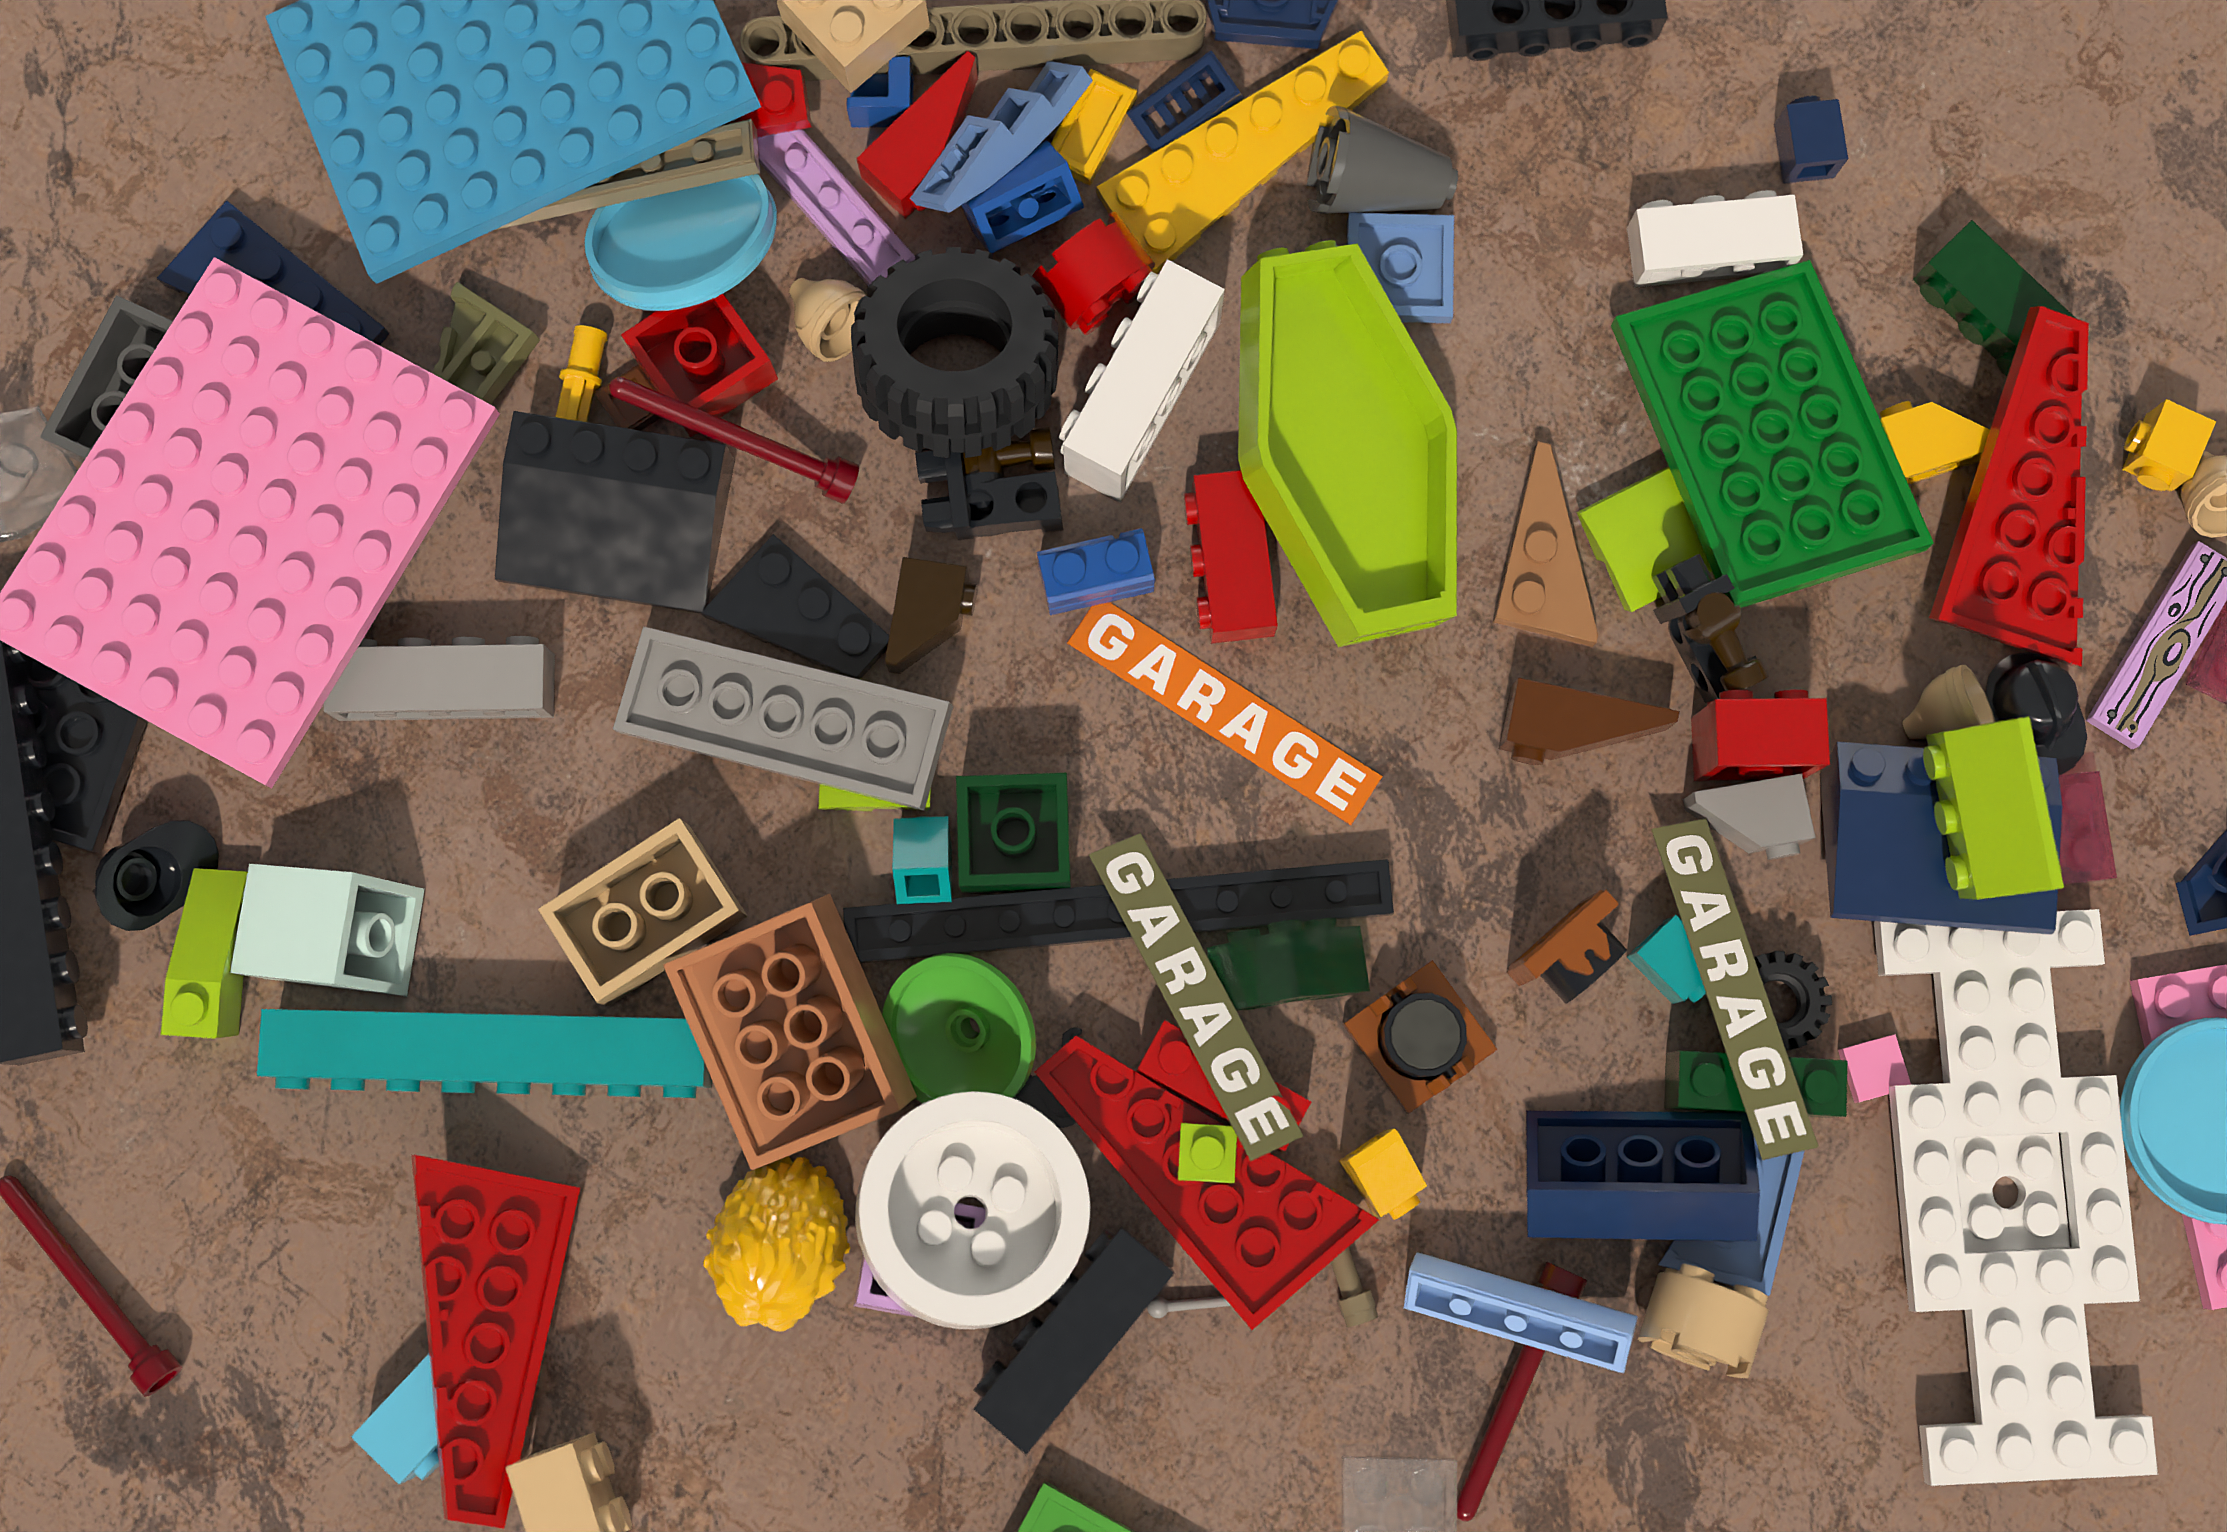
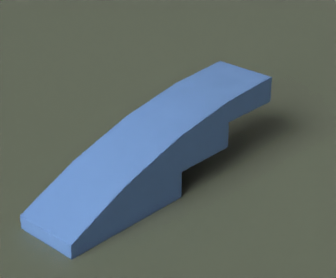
[910,61,1093,213]

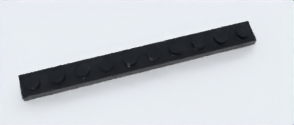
[843,859,1394,963]

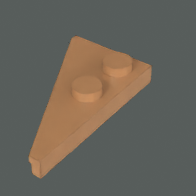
[1493,441,1598,647]

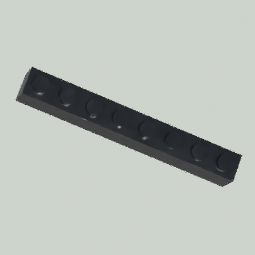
[0,640,88,1066]

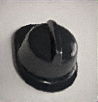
[1985,652,2087,776]
[92,820,219,931]

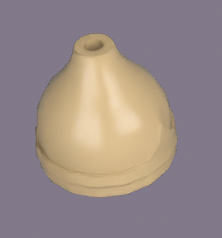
[789,278,867,361]
[2181,451,2227,538]
[1903,665,1995,740]

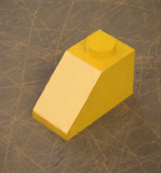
[1879,401,1990,485]
[1338,1128,1427,1220]

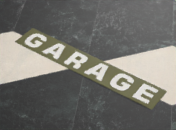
[1651,818,1819,1160]
[1088,833,1303,1161]

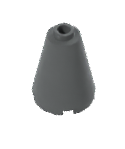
[1307,105,1458,214]

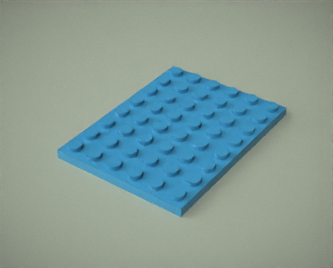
[265,0,761,284]

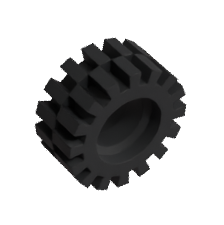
[1754,951,1832,1051]

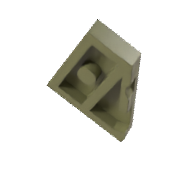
[433,282,540,405]

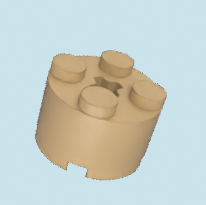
[1638,1264,1768,1378]

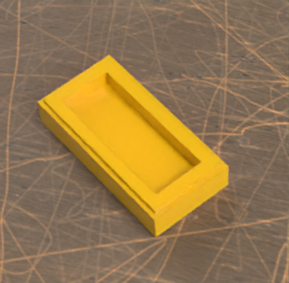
[1051,69,1137,186]

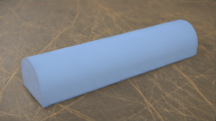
[1404,1252,1638,1373]

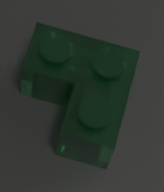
[1206,918,1370,1011]

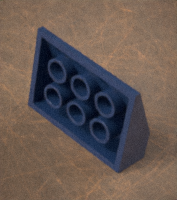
[1820,742,2063,935]

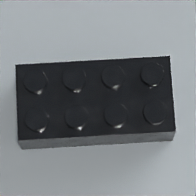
[973,1226,1175,1455]

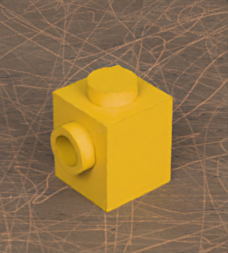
[2122,399,2216,492]

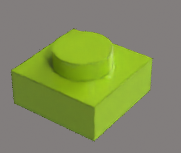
[1178,1123,1237,1183]

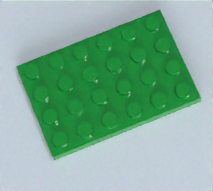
[1611,260,1934,608]

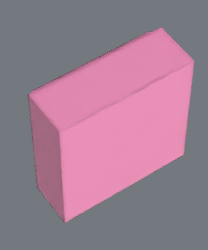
[1838,1034,1911,1103]

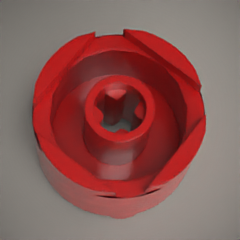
[1032,212,1155,336]

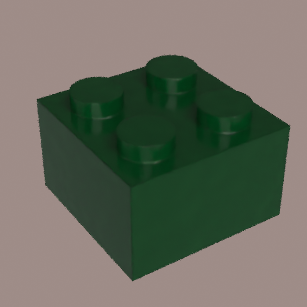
[956,772,1071,893]

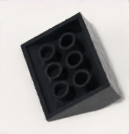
[495,411,735,614]

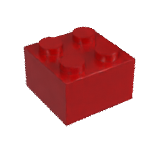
[621,294,778,438]
[1691,689,1830,782]

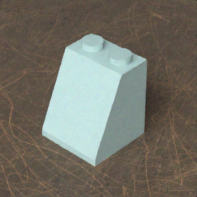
[230,864,425,997]

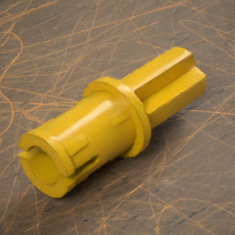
[555,325,608,422]

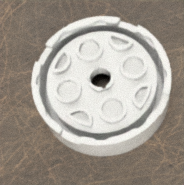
[855,1092,1090,1329]

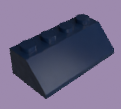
[1526,1110,1760,1241]

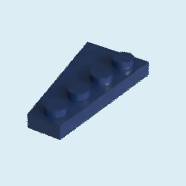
[156,200,390,345]

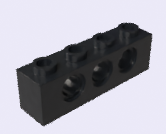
[1446,0,1668,61]

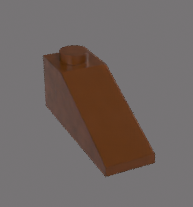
[1499,678,1680,765]

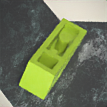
[161,868,248,1038]

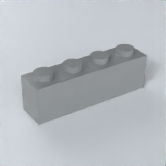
[324,636,555,721]

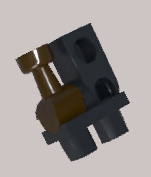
[915,427,1064,540]
[1652,554,1768,703]

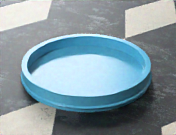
[585,174,777,311]
[2120,1017,2227,1225]

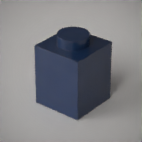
[1774,96,1848,184]

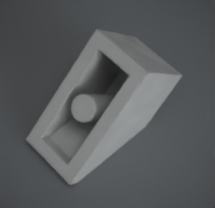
[1683,773,1816,860]

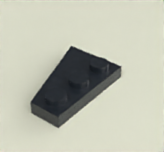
[701,534,889,680]

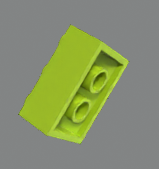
[1923,717,2064,900]

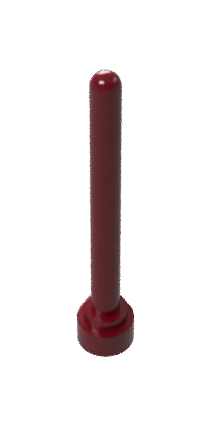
[609,377,859,504]
[0,1175,182,1397]
[1454,1261,1588,1522]

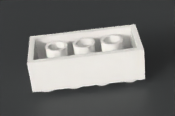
[1059,259,1225,503]

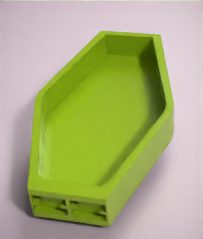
[1238,240,1457,647]

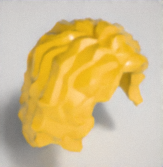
[703,1156,850,1332]

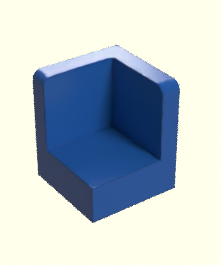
[847,57,914,127]

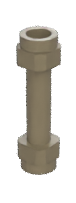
[1331,1188,1379,1327]

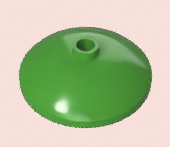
[882,953,1036,1104]

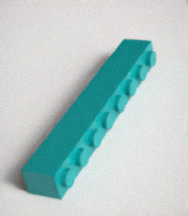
[257,1009,712,1098]

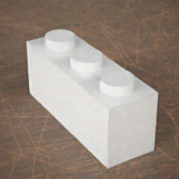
[1627,190,1803,287]

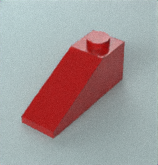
[856,51,978,219]

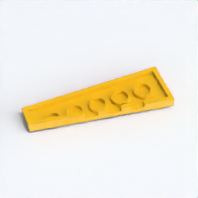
[1096,31,1389,274]

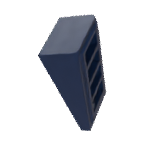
[1127,50,1244,152]

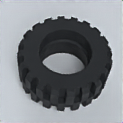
[851,247,1058,458]

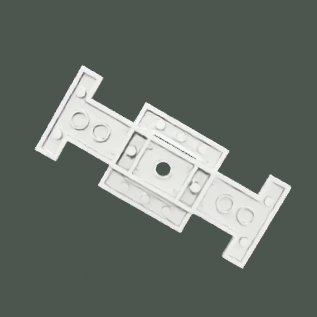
[1874,909,2158,1486]

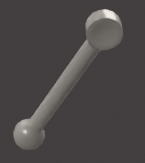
[1147,1296,1231,1319]

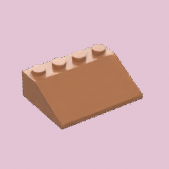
[663,893,917,1171]

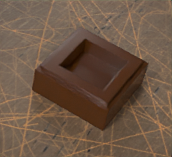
[594,364,661,431]

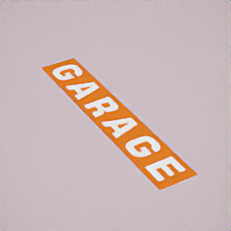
[1067,602,1383,825]

